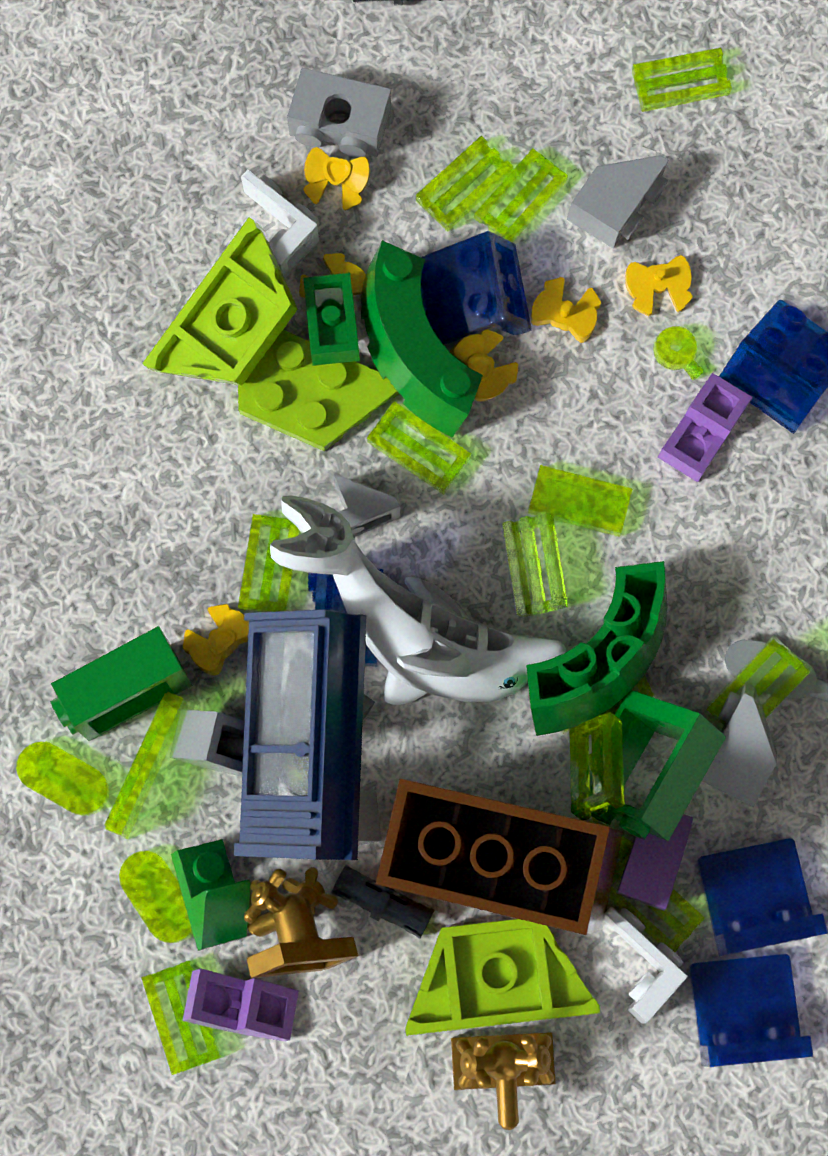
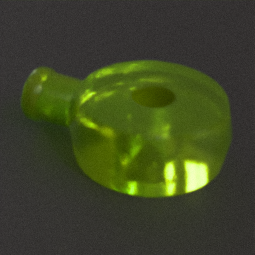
[653,326,704,380]

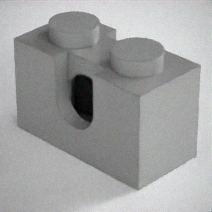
[287,67,391,158]

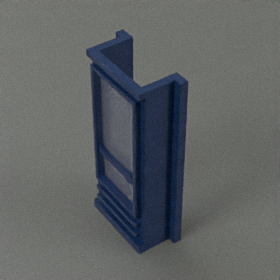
[234,610,367,860]

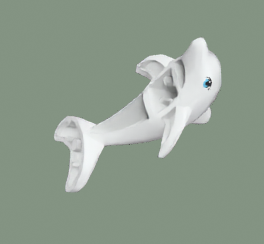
[270,495,567,705]

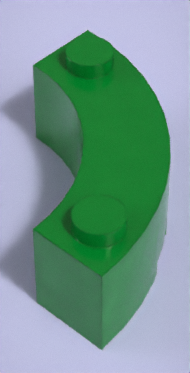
[361,240,483,437]
[526,561,668,736]

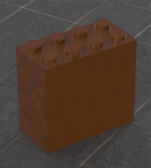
[375,779,624,935]

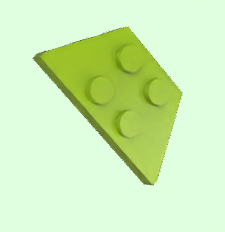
[142,217,298,386]
[238,330,400,452]
[405,919,600,1036]

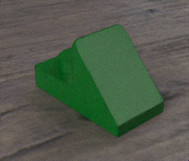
[303,273,360,366]
[171,839,251,951]

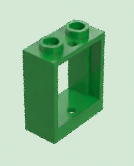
[50,626,193,741]
[572,690,726,841]

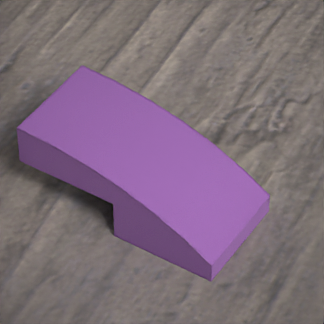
[657,373,753,482]
[616,814,693,911]
[182,968,299,1041]

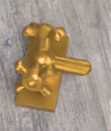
[244,867,358,978]
[451,1032,556,1130]

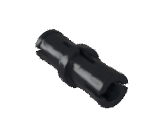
[331,865,435,939]

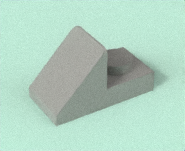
[333,474,400,537]

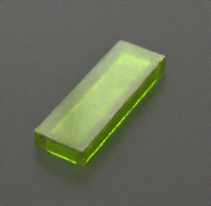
[104,692,189,840]

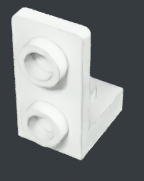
[241,170,319,279]
[604,907,688,1024]

